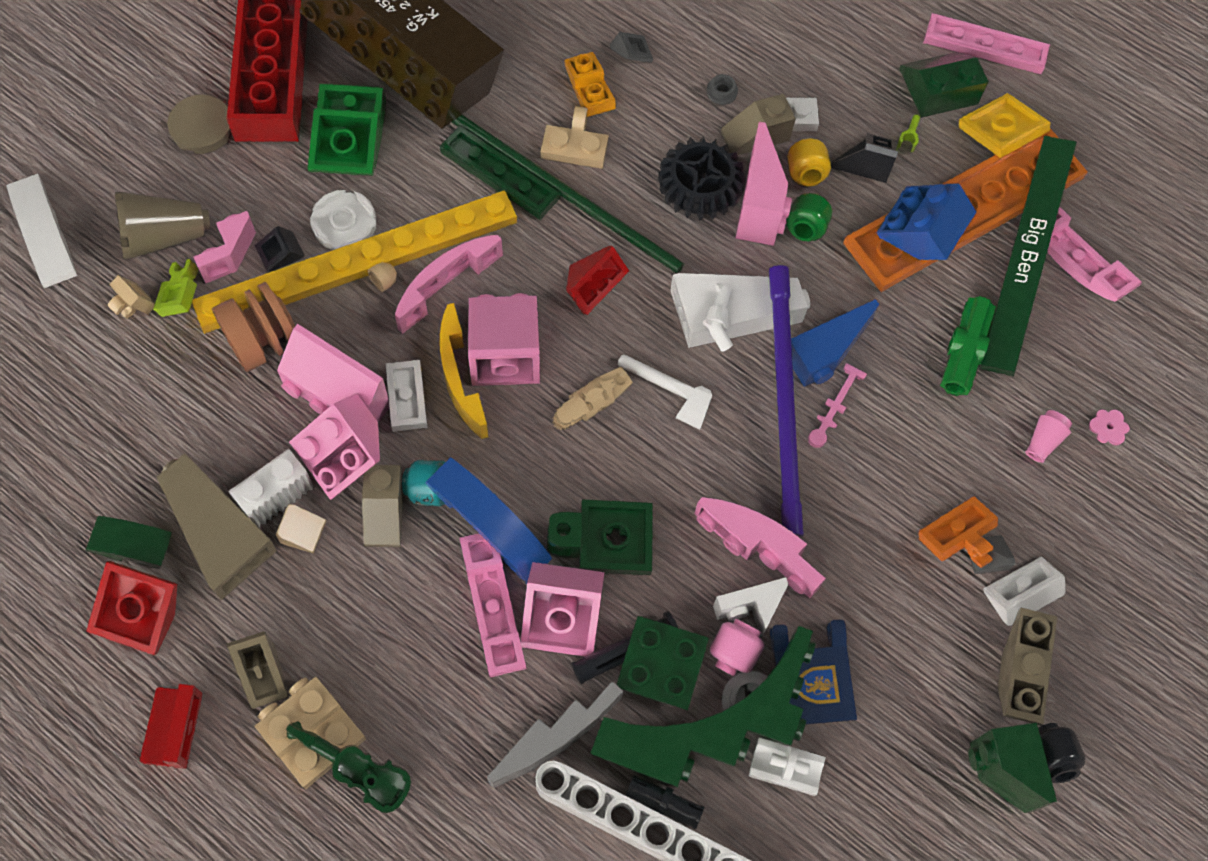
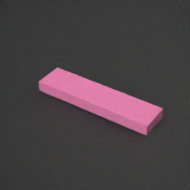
[923,13,1050,74]

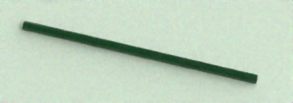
[451,115,685,274]

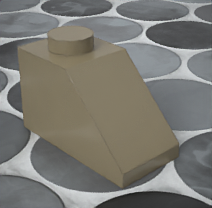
[721,94,796,155]
[362,465,404,547]

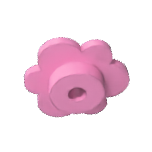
[1089,409,1130,446]

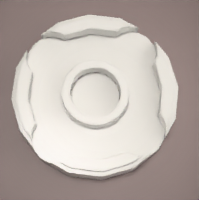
[310,190,376,250]

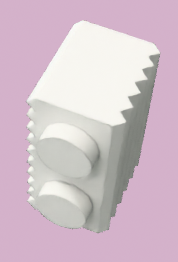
[228,449,313,529]

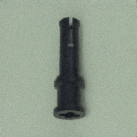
[571,611,678,685]

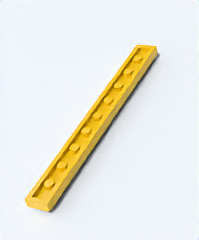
[192,190,517,334]

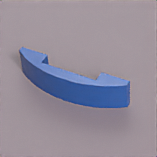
[425,457,552,584]

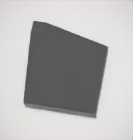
[610,32,653,63]
[971,535,1016,574]

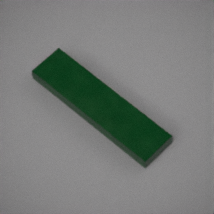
[440,126,560,220]

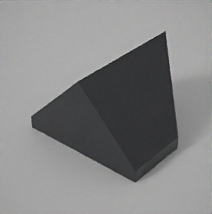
[831,133,898,183]

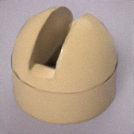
[368,262,397,292]

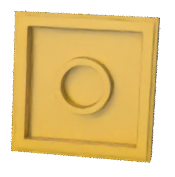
[959,93,1051,158]

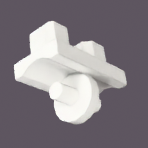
[749,737,826,796]

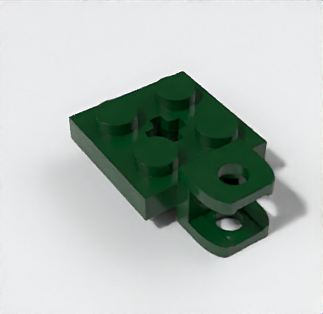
[547,499,653,575]

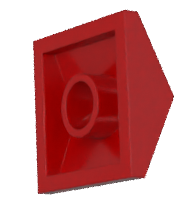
[86,561,178,655]

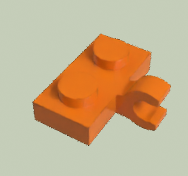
[919,496,998,568]

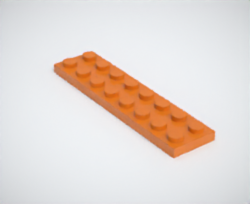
[843,128,1088,292]

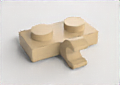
[541,106,609,169]

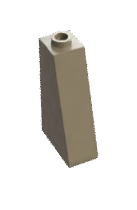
[157,453,277,601]

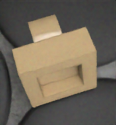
[107,275,155,319]

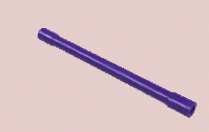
[769,265,804,537]

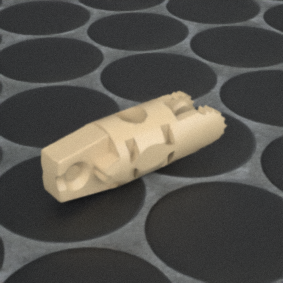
[552,367,633,430]

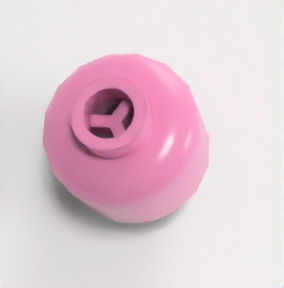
[710,619,765,676]

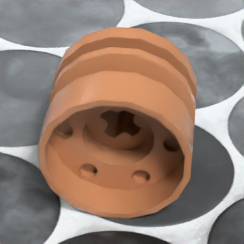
[211,282,295,373]

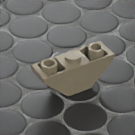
[998,607,1057,726]

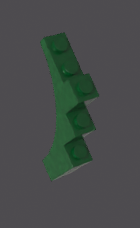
[590,626,816,787]

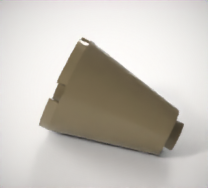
[115,192,210,259]

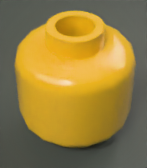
[787,138,831,186]

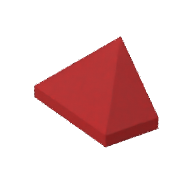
[566,246,629,315]

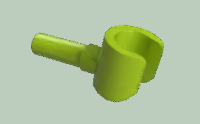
[898,115,920,152]

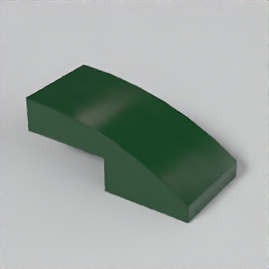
[85,516,172,569]

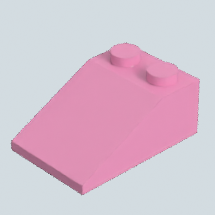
[735,122,792,246]

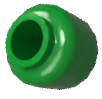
[786,193,833,242]

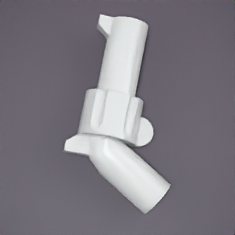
[702,283,733,352]

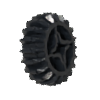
[658,136,745,221]

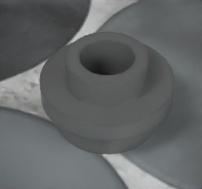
[707,74,738,105]

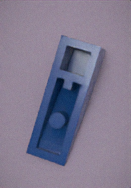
[791,299,879,387]

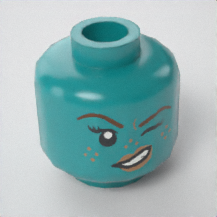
[402,459,445,506]

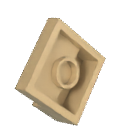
[254,676,366,790]

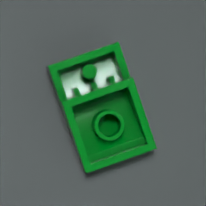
[307,84,386,176]

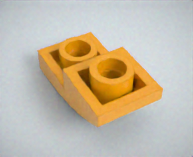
[564,52,616,117]

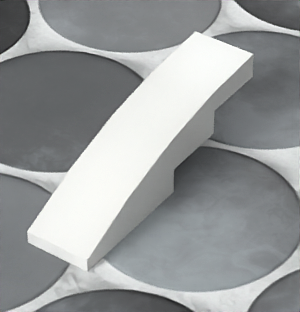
[6,174,77,288]

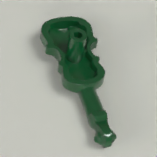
[286,721,411,813]

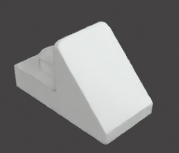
[713,577,788,637]

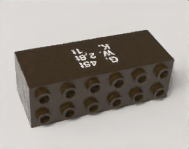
[300,0,504,129]

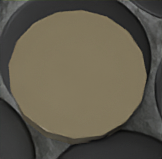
[167,94,231,154]

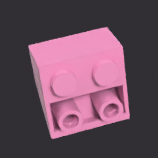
[289,394,380,500]

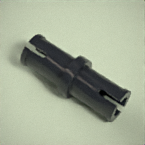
[625,775,705,830]

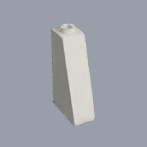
[670,273,810,348]

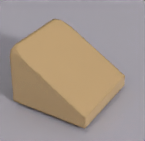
[276,504,326,554]

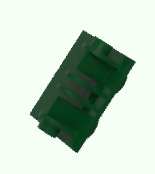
[617,616,709,710]

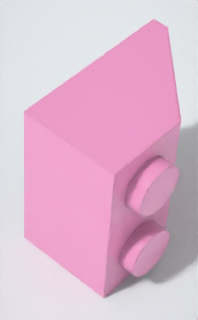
[521,562,605,657]

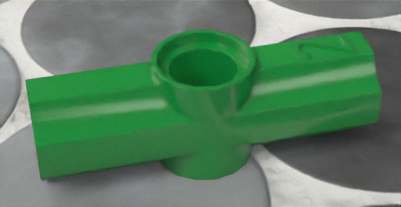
[940,296,996,396]

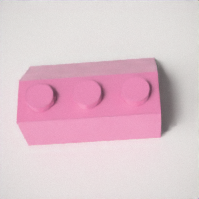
[277,324,390,422]

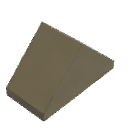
[227,631,288,709]

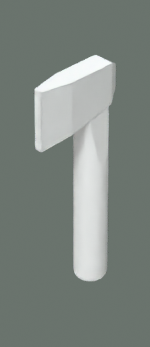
[618,354,712,430]

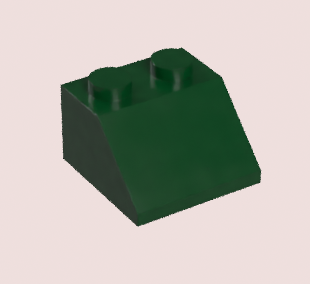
[899,52,989,118]
[968,723,1057,813]

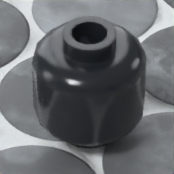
[1038,723,1086,783]

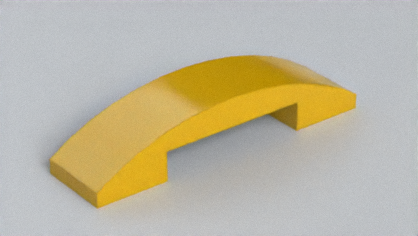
[440,303,488,439]

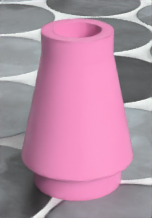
[1025,410,1072,463]

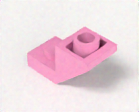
[193,211,256,284]

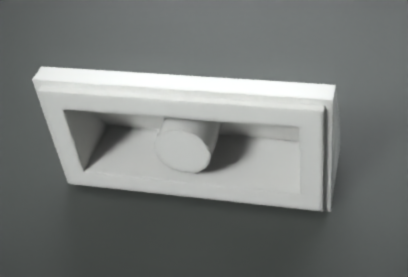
[983,556,1065,626]

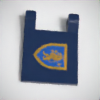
[769,619,857,725]

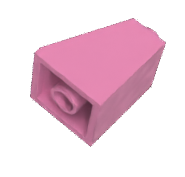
[468,293,540,386]

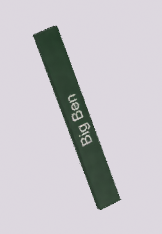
[980,136,1077,377]

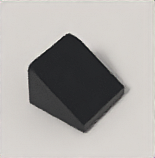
[254,226,305,272]

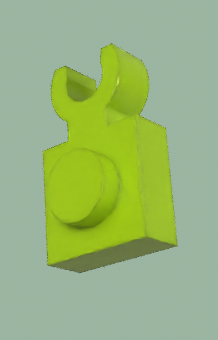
[153,259,198,317]

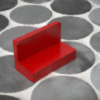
[140,684,203,769]

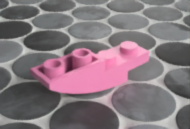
[694,497,826,598]

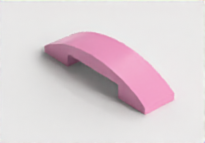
[1048,207,1142,302]
[395,235,503,334]
[459,533,526,678]

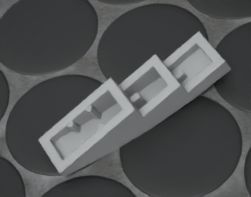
[487,682,623,788]

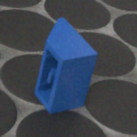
[876,183,976,260]

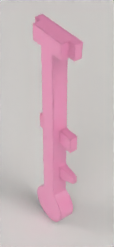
[808,363,867,448]

